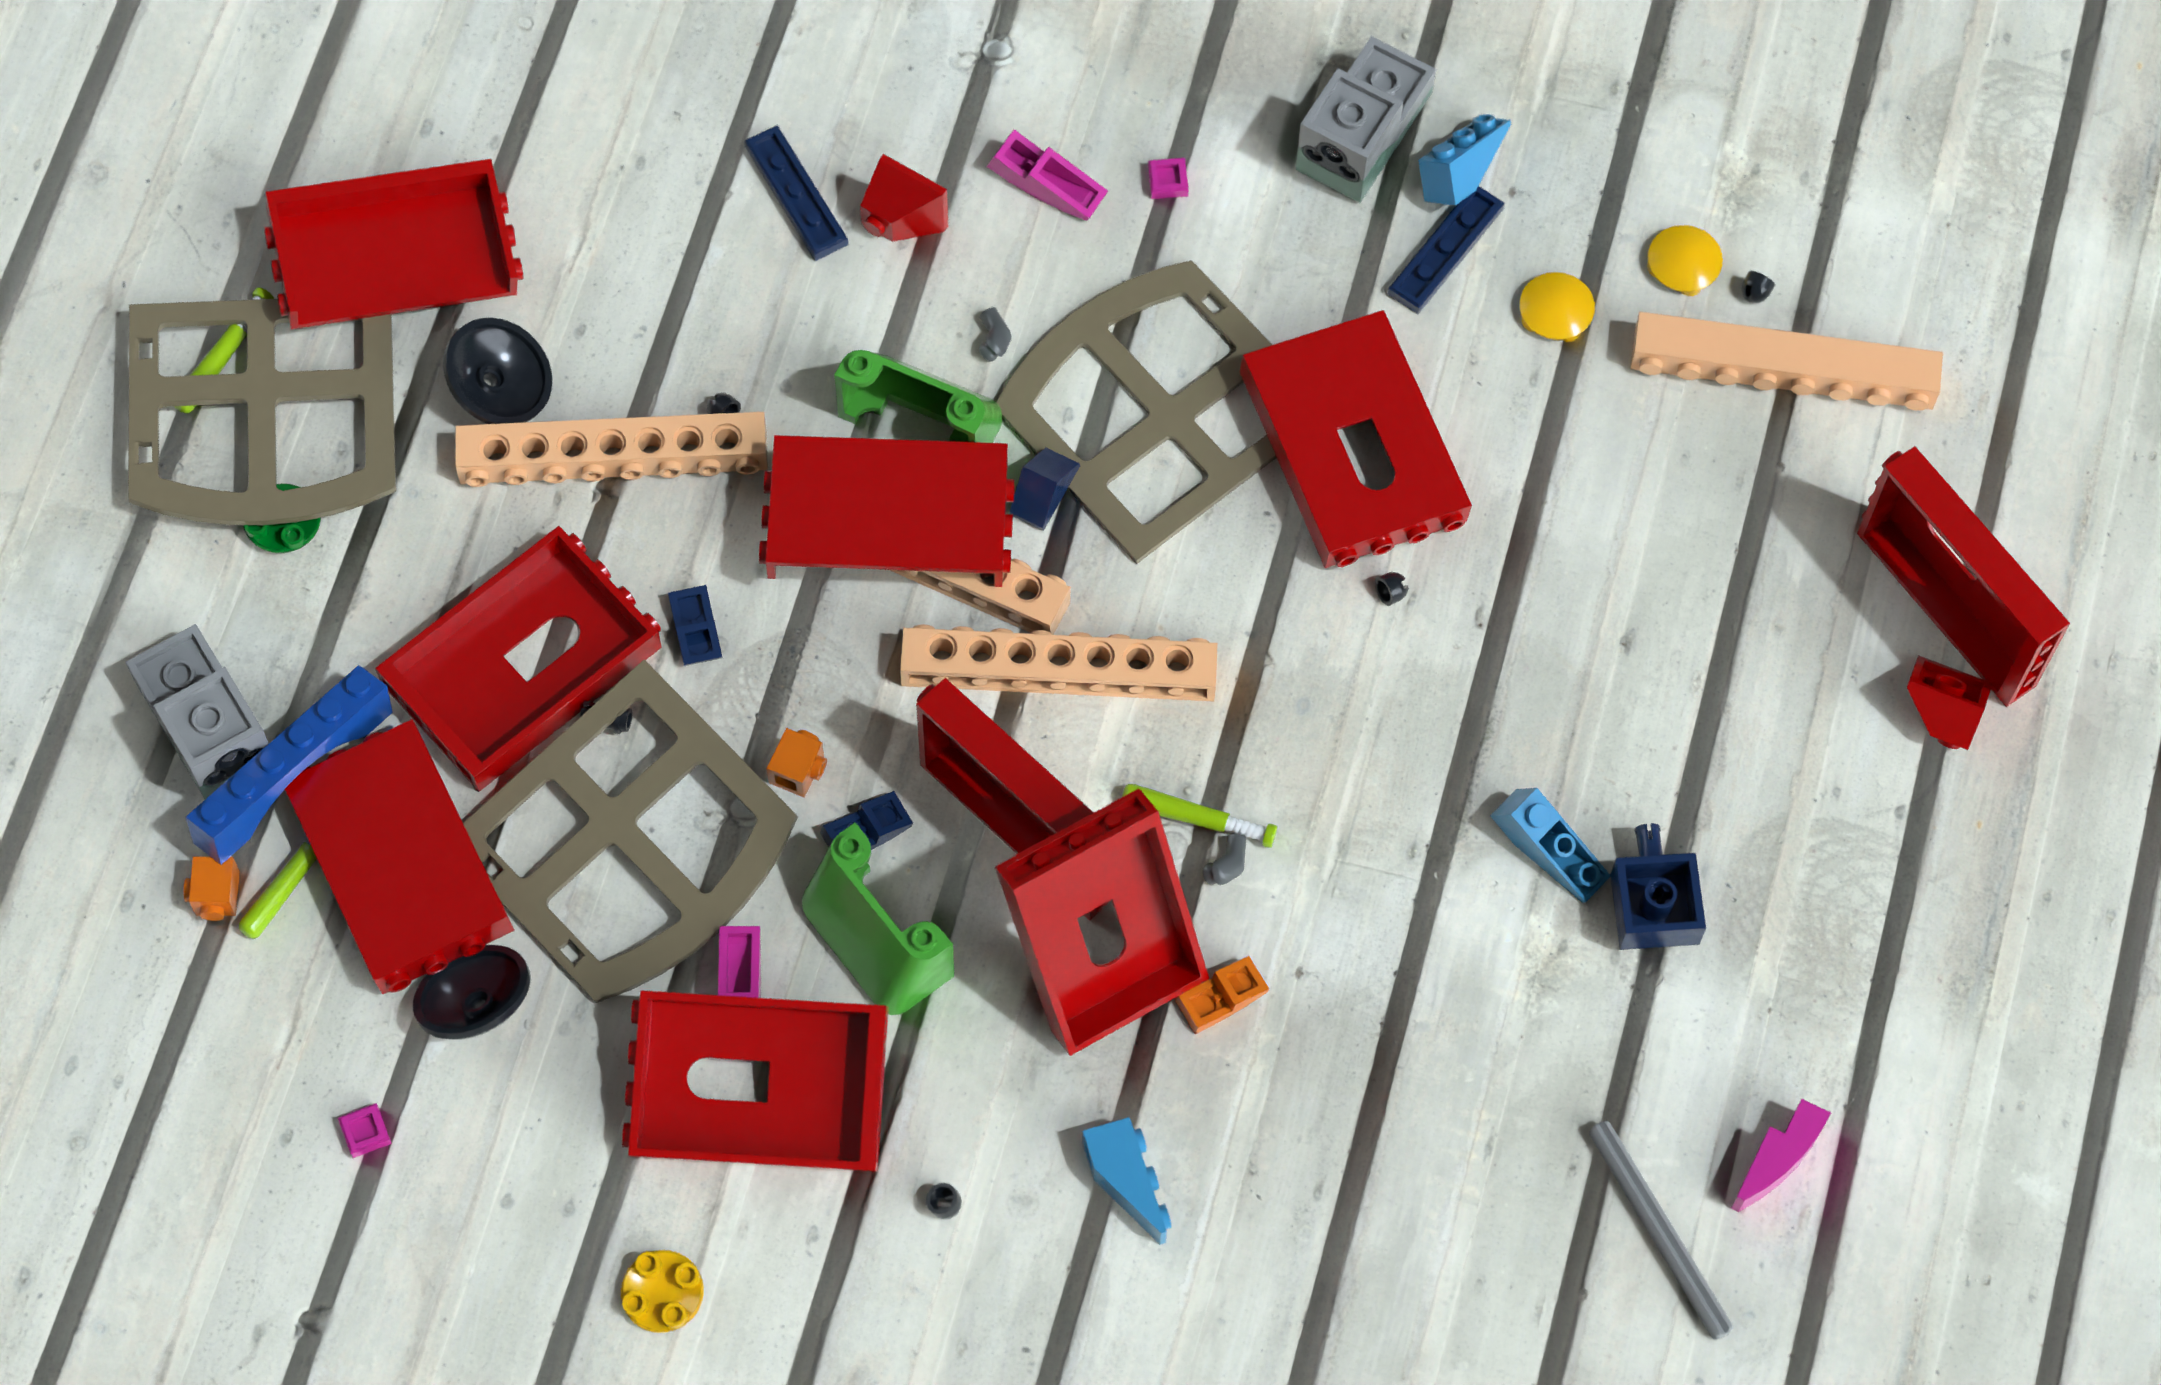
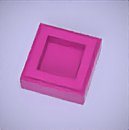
[1148,158,1189,199]
[338,1103,392,1158]

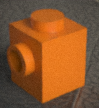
[766,728,827,798]
[184,857,240,921]

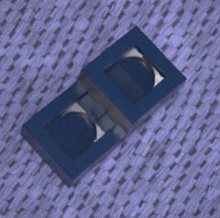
[668,585,723,666]
[820,791,913,850]

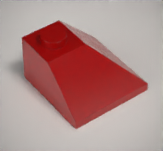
[860,154,948,242]
[1907,655,1993,750]

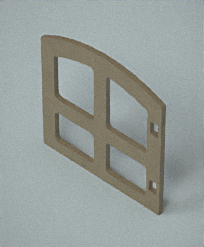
[997,260,1277,564]
[128,299,396,525]
[463,659,798,1003]

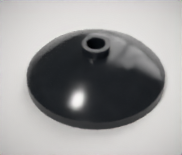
[443,318,553,424]
[413,945,531,1040]

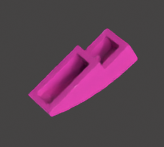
[986,129,1108,221]
[718,926,761,998]
[1731,1098,1831,1212]

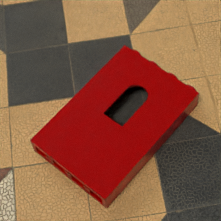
[1239,310,1472,568]
[1857,446,2070,707]
[375,526,662,792]
[916,678,1111,921]
[995,788,1210,1056]
[622,990,889,1171]

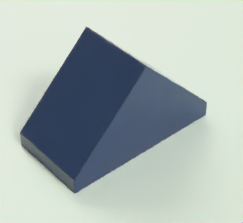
[1009,448,1080,531]

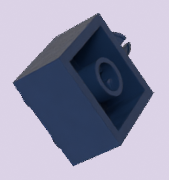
[1610,823,1706,950]

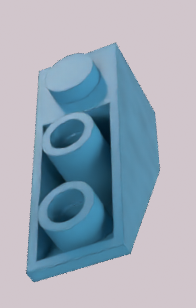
[1418,114,1511,205]
[1490,788,1610,903]
[1082,1117,1172,1244]

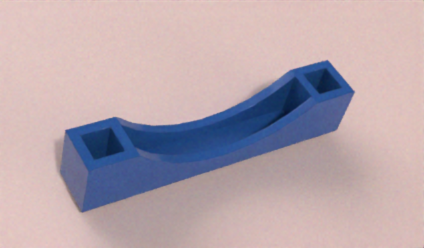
[185,665,393,865]

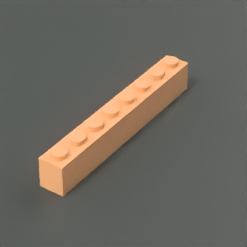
[1630,311,1943,411]

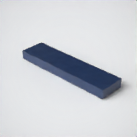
[745,125,848,261]
[1387,186,1505,314]

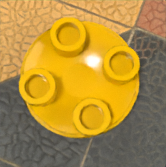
[1647,225,1723,296]
[1519,272,1595,342]
[621,1250,704,1333]

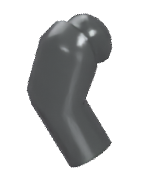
[979,307,1012,361]
[1203,834,1246,885]

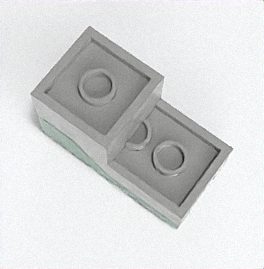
[1296,36,1436,203]
[125,624,269,799]

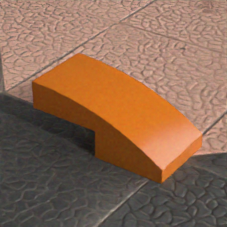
[1175,956,1269,1034]

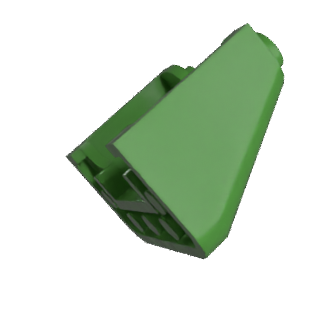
[834,350,1002,443]
[802,823,955,1015]

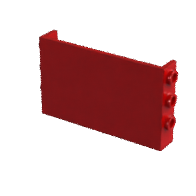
[264,159,523,329]
[759,435,1014,587]
[285,719,515,995]

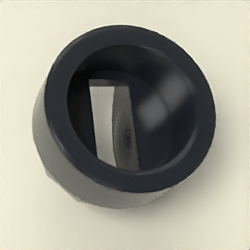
[1741,271,1775,303]
[707,393,741,414]
[1375,572,1409,606]
[926,1183,962,1219]

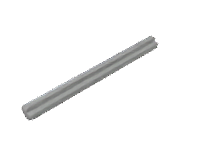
[1589,1121,1733,1340]

